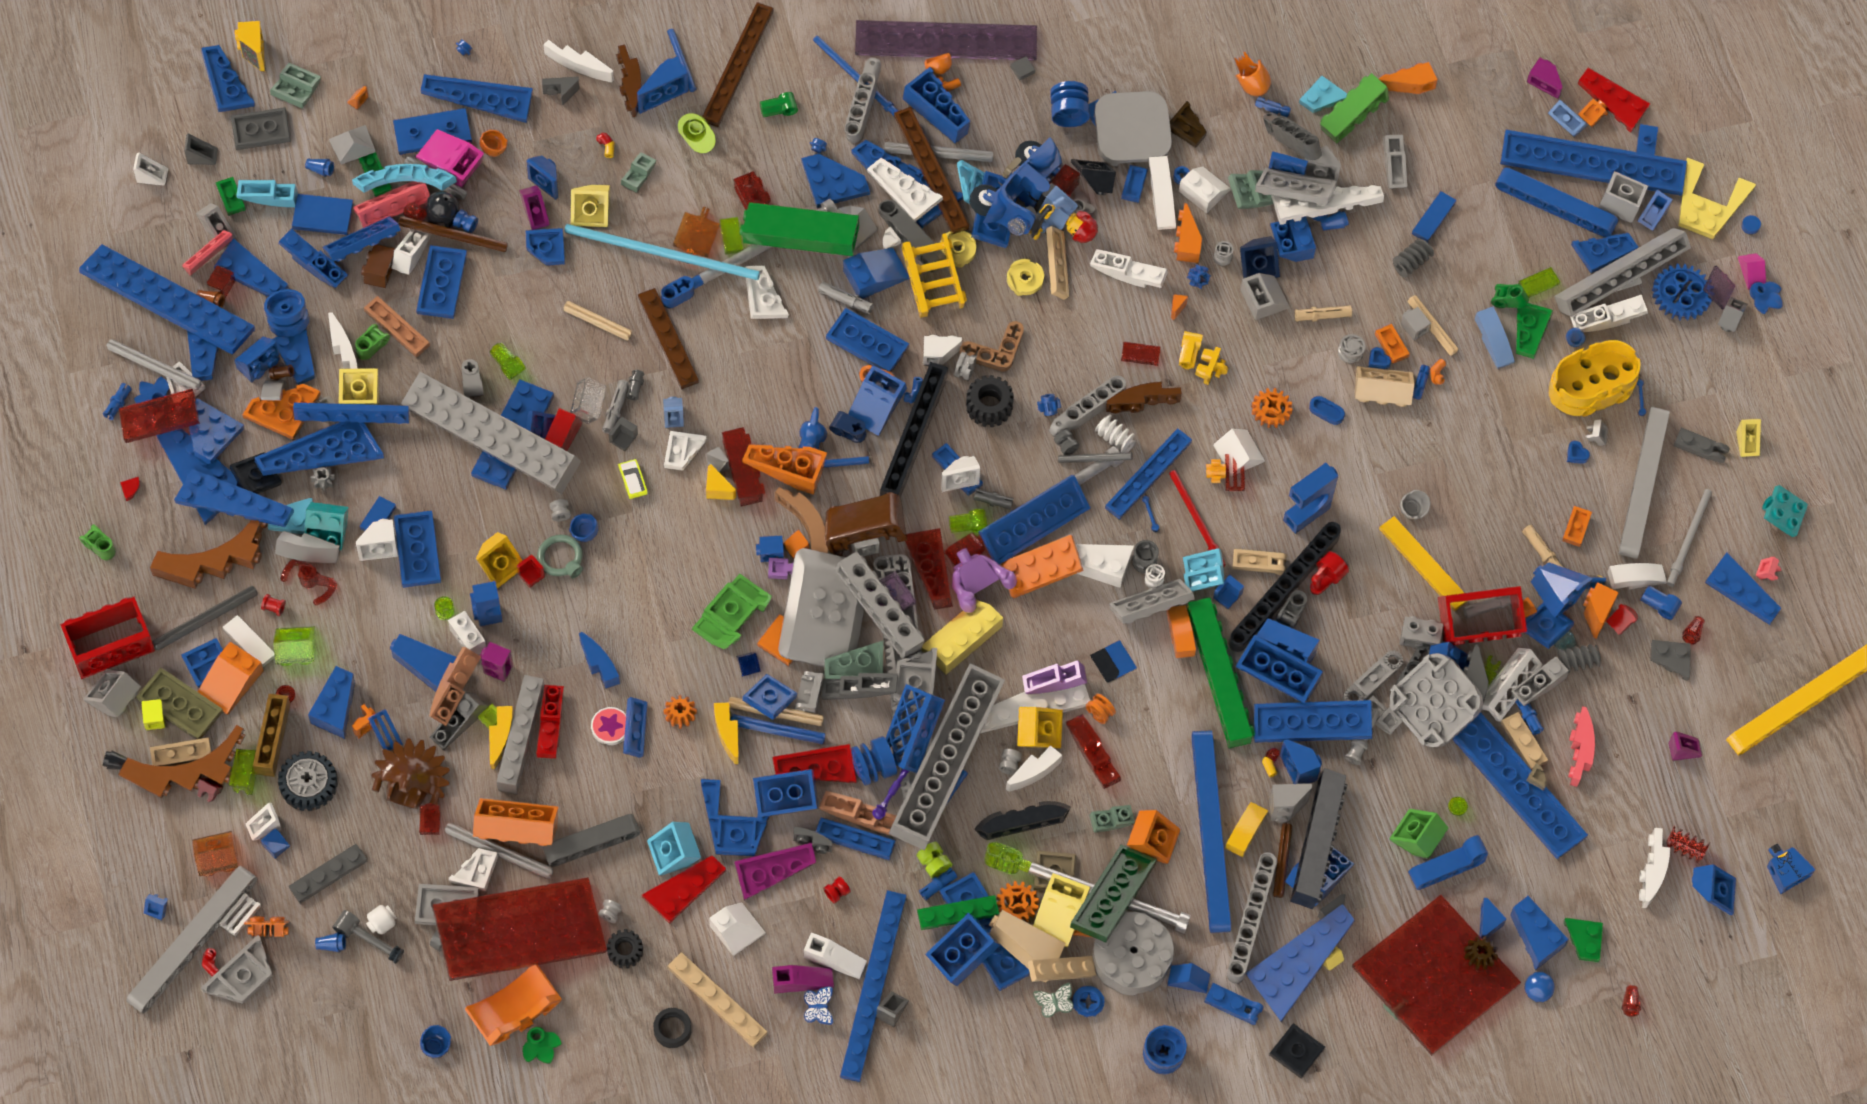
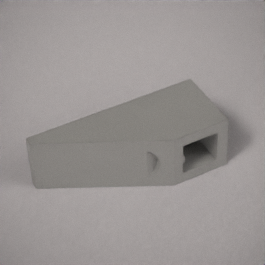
[1511,656,1569,706]

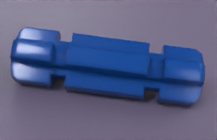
[1255,96,1291,117]
[1412,365,1430,400]

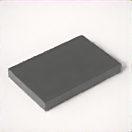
[231,107,291,150]

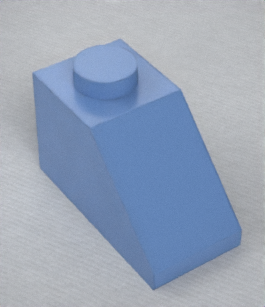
[663,397,684,428]

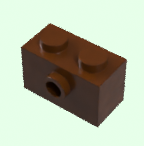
[361,244,395,288]

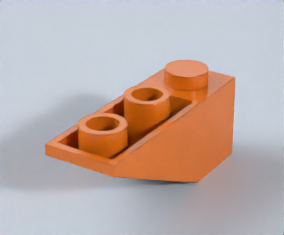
[1379,62,1438,94]
[1174,203,1202,263]

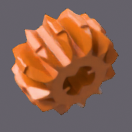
[664,695,697,729]

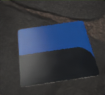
[1090,640,1137,683]

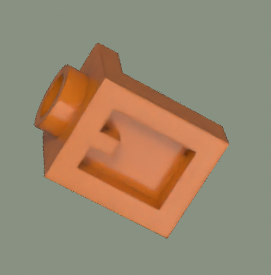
[1578,99,1608,127]
[352,704,377,739]

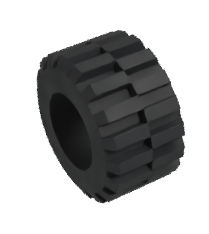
[966,375,1014,427]

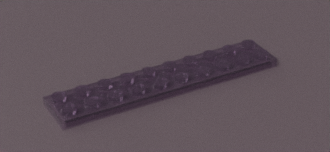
[855,20,1037,60]

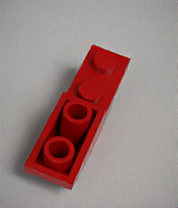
[536,685,564,759]

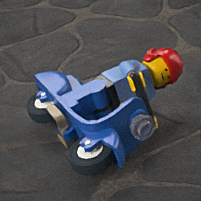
[969,137,1098,243]

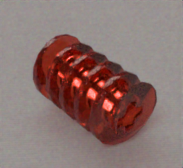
[1666,826,1710,864]

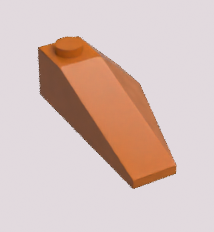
[742,445,827,495]

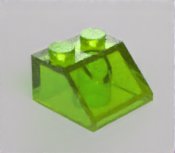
[273,626,316,666]

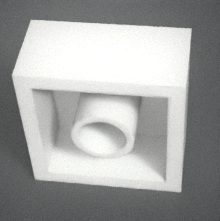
[853,538,879,557]

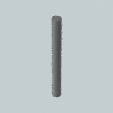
[1058,452,1133,463]

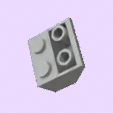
[1240,273,1290,320]

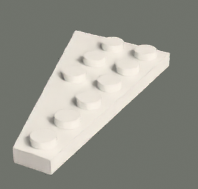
[1271,185,1384,225]

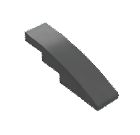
[821,673,898,700]

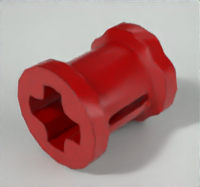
[261,594,286,616]

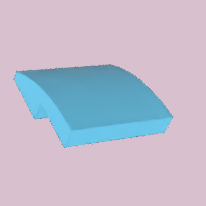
[1183,548,1224,592]

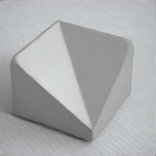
[707,447,729,474]

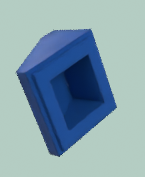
[1586,575,1606,589]

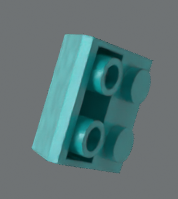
[305,502,349,550]

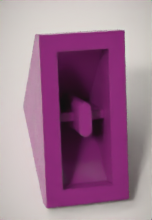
[1668,731,1702,761]

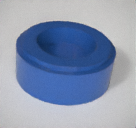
[1741,215,1761,235]
[1566,328,1585,347]

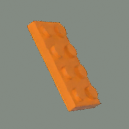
[1001,535,1084,599]

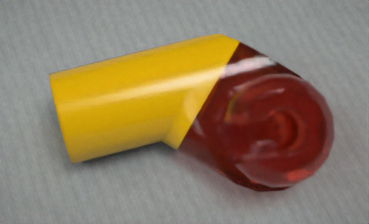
[1262,748,1280,778]

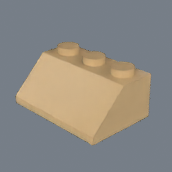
[1355,366,1414,407]

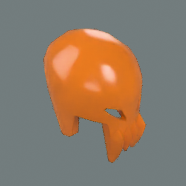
[1234,52,1271,96]

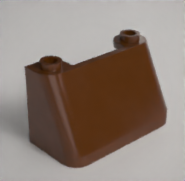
[825,492,907,556]

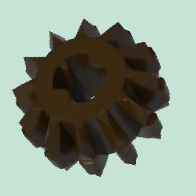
[1464,936,1498,970]

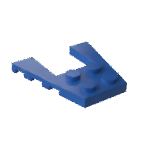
[701,779,769,856]

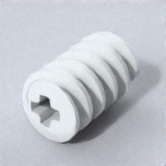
[1095,414,1136,453]

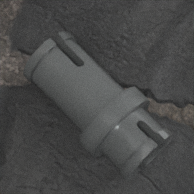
[626,370,644,400]

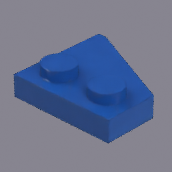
[181,638,223,689]

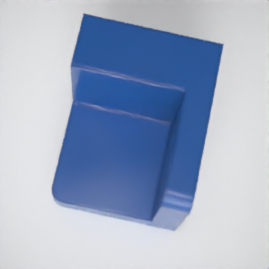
[1213,575,1244,609]

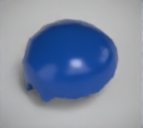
[569,514,599,542]
[1524,972,1555,1002]
[420,1025,451,1058]

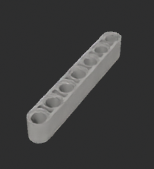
[1227,852,1277,983]

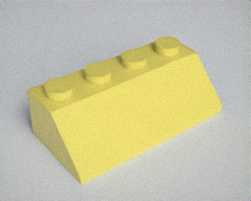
[921,600,1003,675]

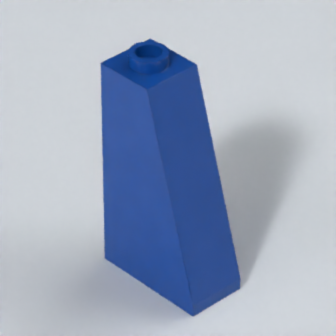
[390,634,457,692]

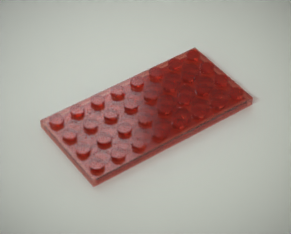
[432,877,607,981]

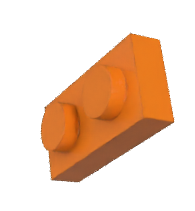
[1375,324,1410,364]
[1562,506,1592,547]

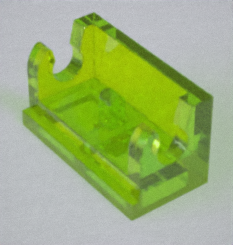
[229,749,256,795]

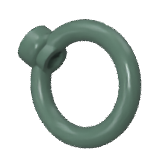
[537,535,583,579]

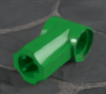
[760,92,798,118]

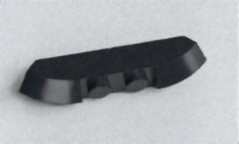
[974,801,1071,840]

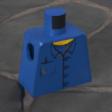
[1767,844,1815,894]

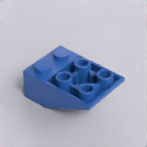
[848,365,907,436]
[1285,848,1354,906]

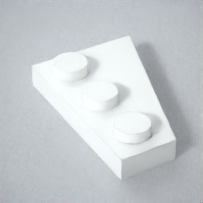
[745,266,789,319]

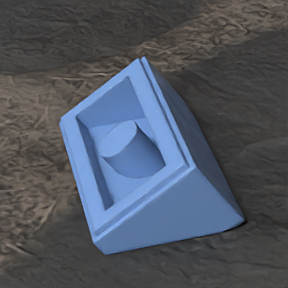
[1548,100,1589,137]

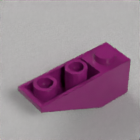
[772,965,834,994]

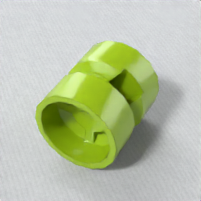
[916,841,953,878]

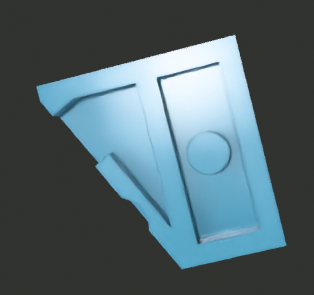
[1299,76,1347,113]
[957,160,984,204]

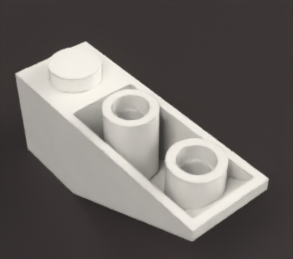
[804,933,867,979]

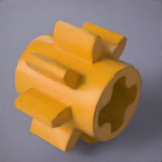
[1206,459,1226,483]

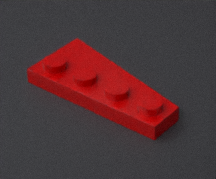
[1578,68,1650,133]
[641,855,726,924]

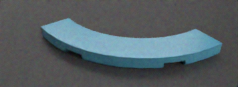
[352,164,457,193]

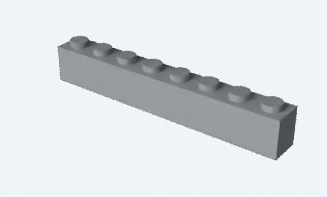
[1554,228,1691,317]

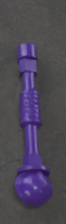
[872,769,910,820]

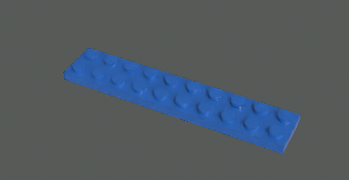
[1500,130,1687,196]
[79,244,255,355]
[1452,712,1588,860]

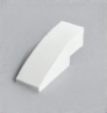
[1607,563,1667,590]
[1006,746,1062,792]

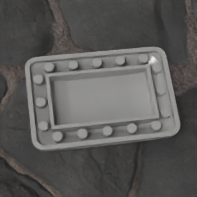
[778,548,869,667]

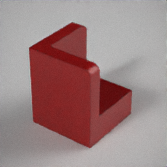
[517,554,545,588]

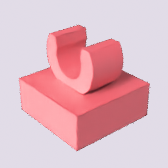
[1756,557,1781,581]

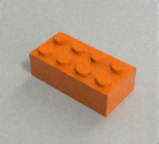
[473,798,558,846]

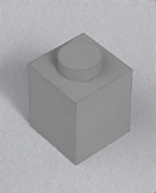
[1401,307,1431,341]

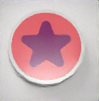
[591,707,626,746]

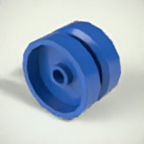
[264,289,309,337]

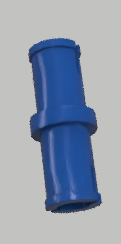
[102,383,132,420]
[1515,699,1544,735]
[919,867,958,901]

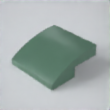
[270,63,321,109]
[1228,170,1273,209]

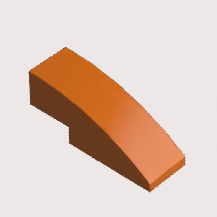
[1167,605,1196,658]

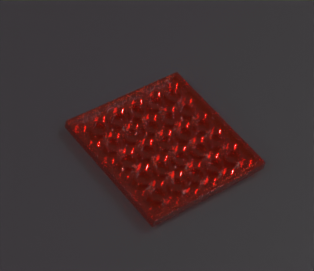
[1352,895,1521,1056]

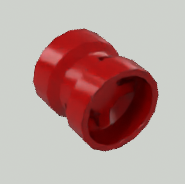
[823,876,851,904]

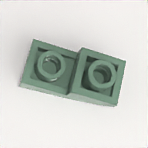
[1090,805,1135,833]

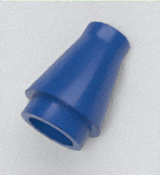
[305,158,334,177]
[1320,211,1349,231]
[315,932,346,952]

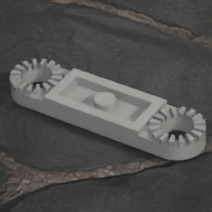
[1343,650,1403,701]

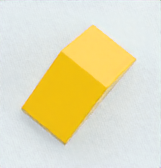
[706,464,736,500]

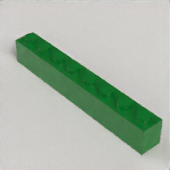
[1187,598,1255,749]

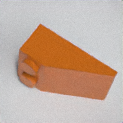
[197,642,264,715]

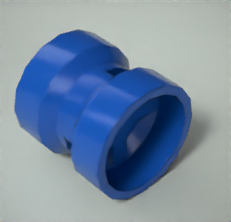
[453,209,479,234]

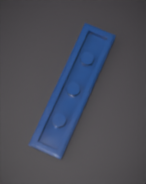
[816,817,896,860]

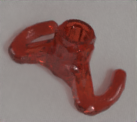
[280,559,337,606]

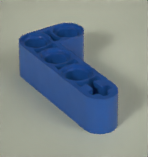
[1408,835,1488,890]

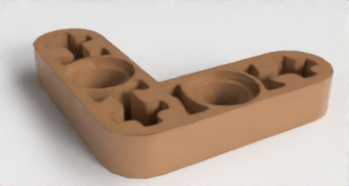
[959,321,1024,372]

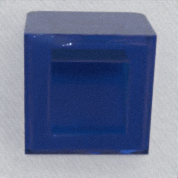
[736,652,761,677]

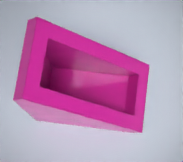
[1738,253,1766,290]

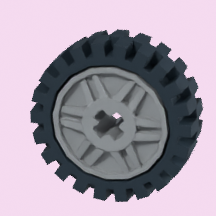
[278,751,338,811]

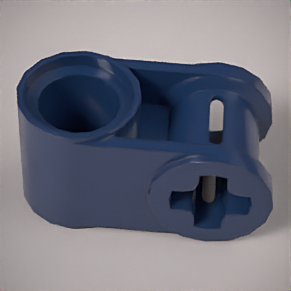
[829,411,866,443]

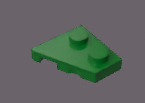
[1564,918,1603,963]

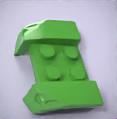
[692,574,772,649]

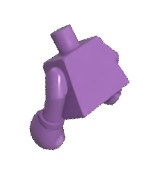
[952,548,1017,613]

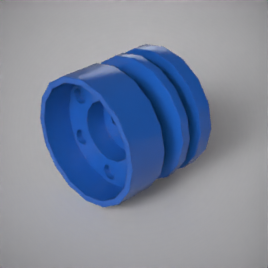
[1050,81,1090,127]
[851,736,897,786]
[1142,1025,1187,1075]

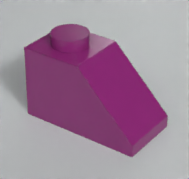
[1527,57,1563,99]
[519,185,550,230]

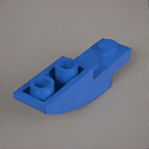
[278,228,348,288]

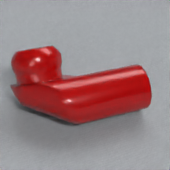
[201,948,219,977]

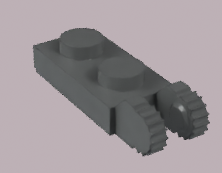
[1674,427,1730,463]

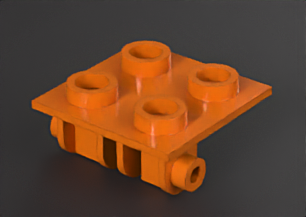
[244,916,290,937]

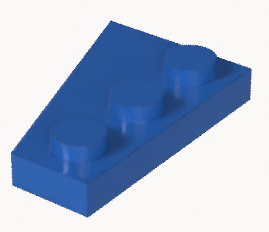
[1571,233,1639,273]

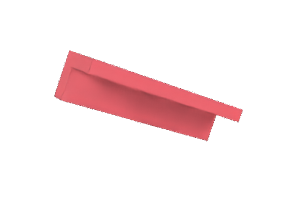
[353,181,430,228]

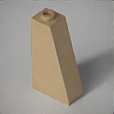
[989,910,1066,983]

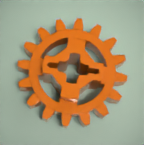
[1251,388,1293,428]
[996,881,1039,922]

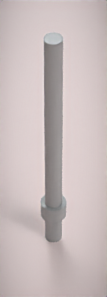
[1667,489,1712,587]

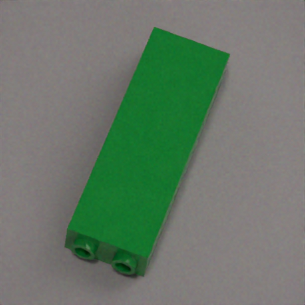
[740,202,860,256]

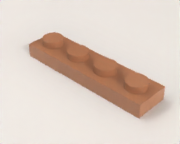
[364,296,430,358]

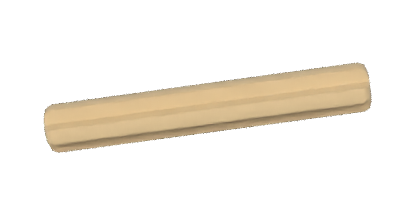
[1408,295,1458,356]
[564,301,632,340]

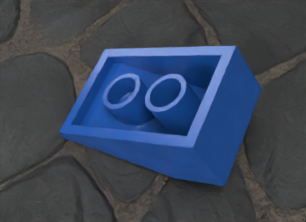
[637,56,688,114]
[843,248,910,299]
[753,769,819,817]

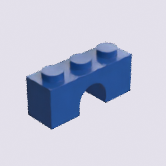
[470,581,502,626]

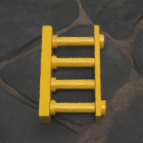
[902,233,967,318]

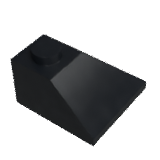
[1071,159,1116,195]

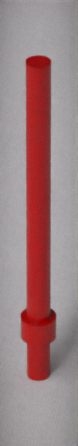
[1169,470,1226,567]

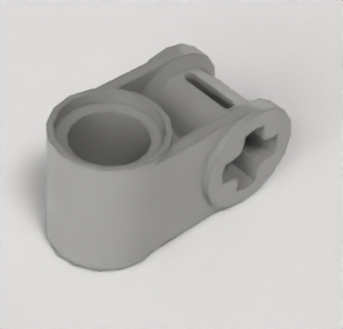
[462,359,483,397]

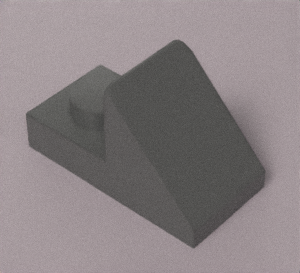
[542,77,579,105]

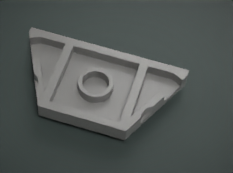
[893,648,937,712]
[201,935,273,1004]

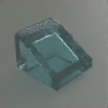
[1554,631,1576,651]

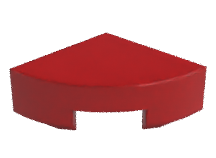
[120,477,140,501]

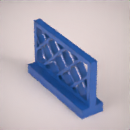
[885,684,945,773]

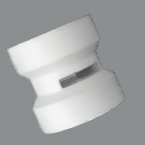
[1145,564,1165,588]

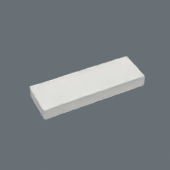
[223,615,276,667]

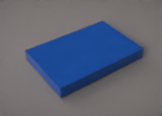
[292,194,353,235]

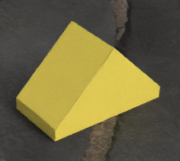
[1736,419,1761,457]

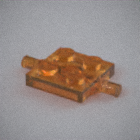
[673,207,720,264]

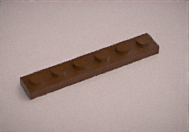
[638,288,699,390]

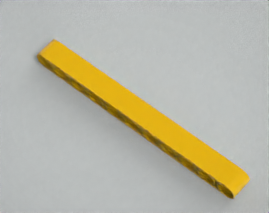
[1726,644,1867,756]

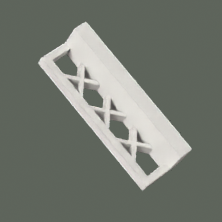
[1482,648,1543,722]

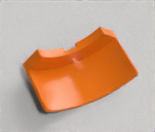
[465,963,562,1046]

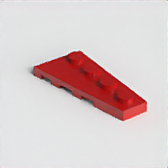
[772,744,857,783]

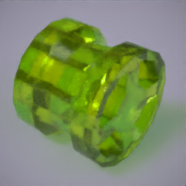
[434,596,455,620]

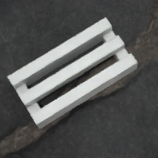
[219,893,261,937]

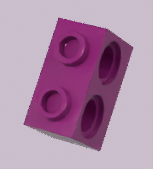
[480,642,513,682]

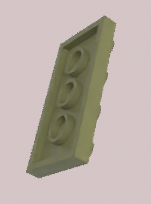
[136,667,223,739]

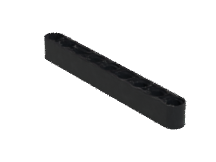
[1229,522,1341,652]

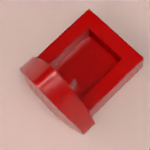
[1606,604,1638,635]

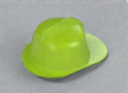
[678,113,716,153]

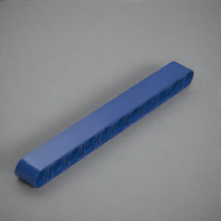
[1192,730,1231,933]

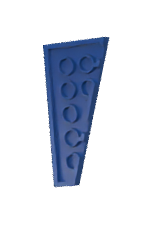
[255,422,384,476]
[1246,904,1355,1022]

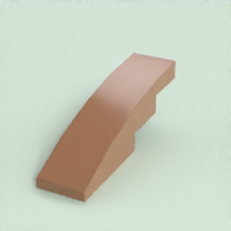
[819,791,897,837]

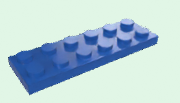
[471,379,554,490]
[979,475,1091,564]
[1254,700,1372,743]
[939,872,1030,991]

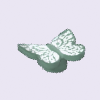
[1033,983,1073,1018]

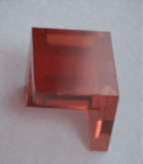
[207,265,236,298]

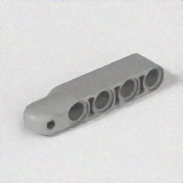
[845,57,882,143]
[1049,376,1126,437]

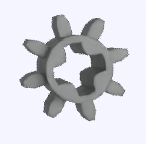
[310,467,335,491]

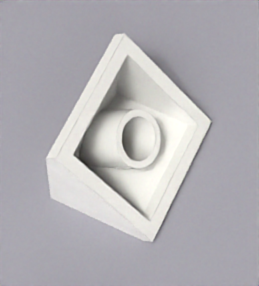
[1213,429,1265,476]

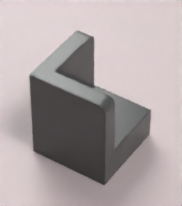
[609,417,638,451]

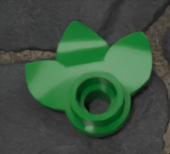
[522,1027,562,1064]

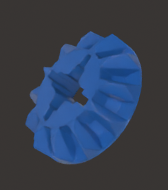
[1072,986,1104,1018]

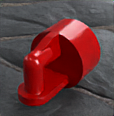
[1310,551,1349,595]

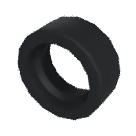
[653,1008,692,1048]

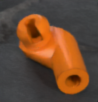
[1430,359,1446,385]

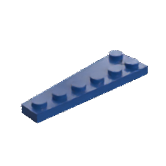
[421,74,533,123]
[174,469,294,527]

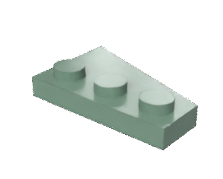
[824,640,884,679]

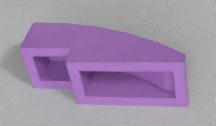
[1022,660,1087,694]

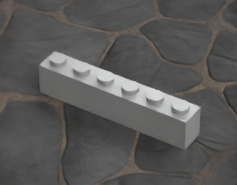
[497,675,544,794]

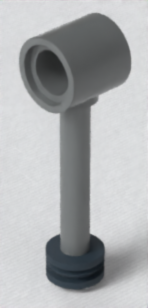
[332,910,404,964]

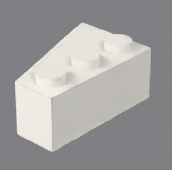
[1076,544,1134,588]

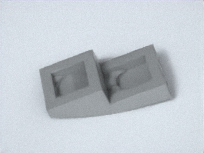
[261,380,285,400]
[1368,696,1403,735]

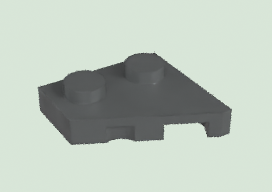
[1650,640,1691,681]

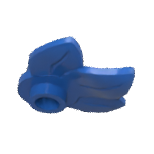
[1750,281,1783,314]
[134,376,169,409]

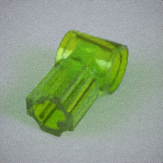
[489,343,526,380]
[949,508,988,533]

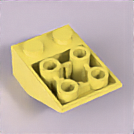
[1033,873,1090,947]

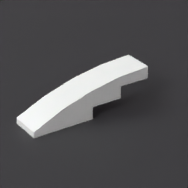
[544,40,614,83]
[1149,156,1176,230]
[328,312,358,369]

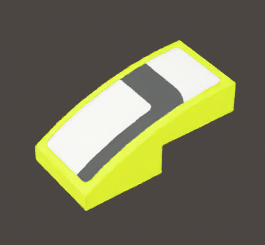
[618,459,648,499]

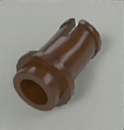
[268,365,294,380]

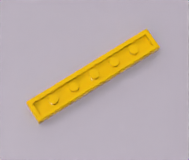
[1379,516,1468,612]

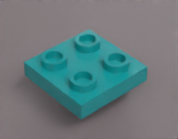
[1762,485,1808,537]

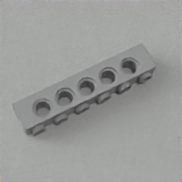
[835,551,925,659]

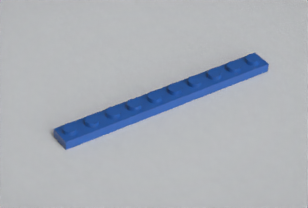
[840,890,906,1082]

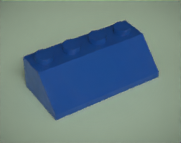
[1236,635,1323,703]

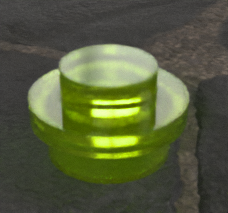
[1448,797,1468,816]

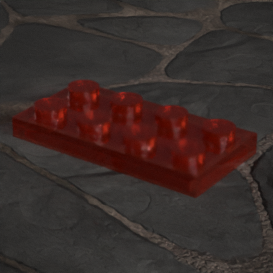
[119,389,200,443]

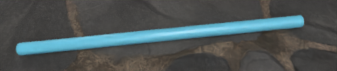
[565,224,760,280]

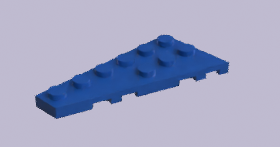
[851,140,964,228]
[152,414,241,525]

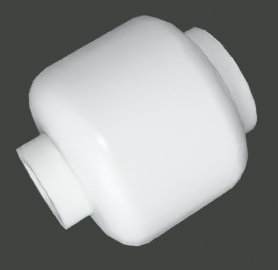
[366,905,397,935]

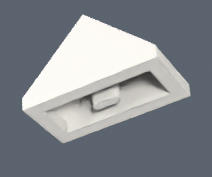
[133,153,168,185]
[246,803,282,841]

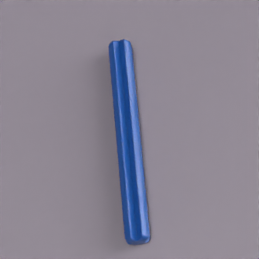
[730,714,826,744]

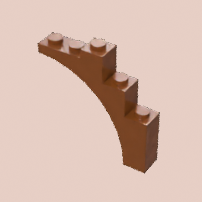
[150,520,268,589]
[118,725,246,798]

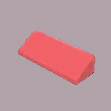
[182,230,232,276]

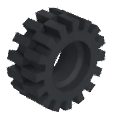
[607,929,643,968]

